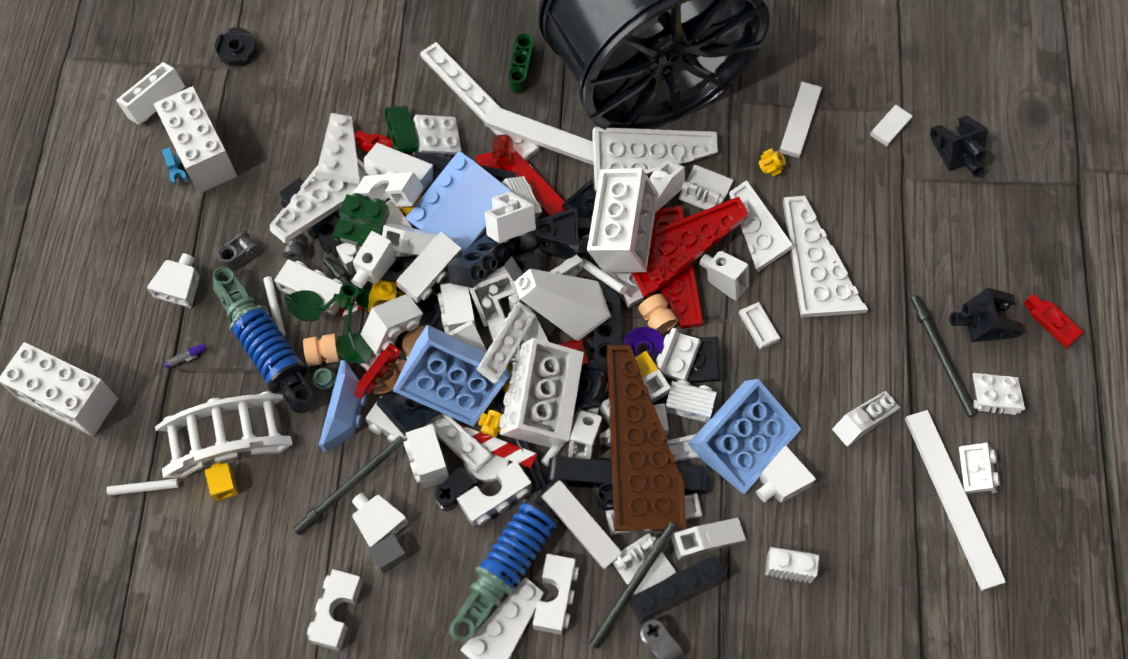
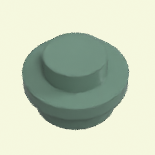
[312,368,335,390]

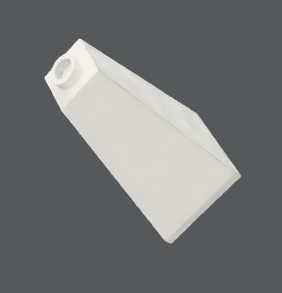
[514,269,611,341]

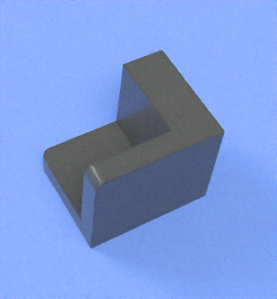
[369,534,408,573]

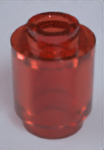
[492,134,513,166]

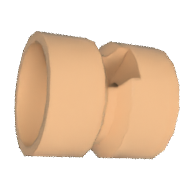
[638,294,678,334]
[303,334,340,367]

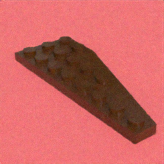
[606,345,686,531]

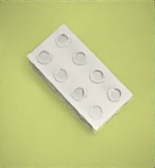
[153,86,237,194]
[587,168,658,272]
[499,338,584,448]
[0,342,118,437]

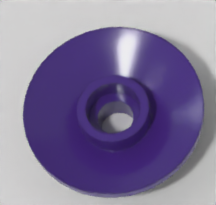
[622,326,665,365]

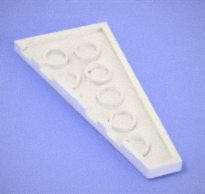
[593,127,718,191]
[270,158,369,243]
[783,196,868,318]

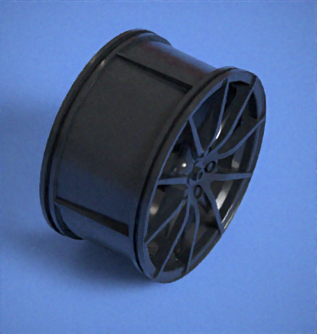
[538,0,770,130]

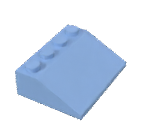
[405,151,514,253]
[393,325,509,427]
[688,379,801,494]

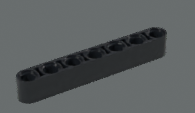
[547,457,708,495]

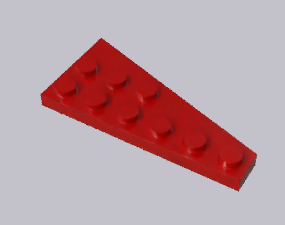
[631,197,748,301]
[653,206,703,329]

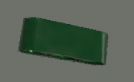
[508,33,534,94]
[385,106,418,153]

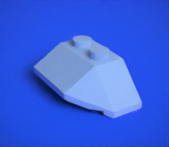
[319,360,367,452]

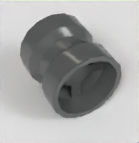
[282,233,307,261]

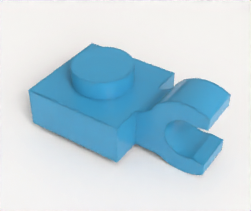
[162,147,188,186]

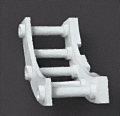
[155,391,293,478]

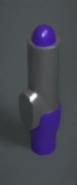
[165,343,207,368]

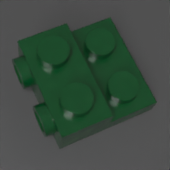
[332,193,390,247]

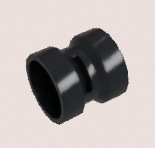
[597,483,613,511]

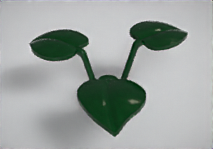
[283,282,372,364]

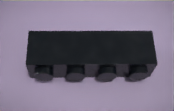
[629,554,728,625]

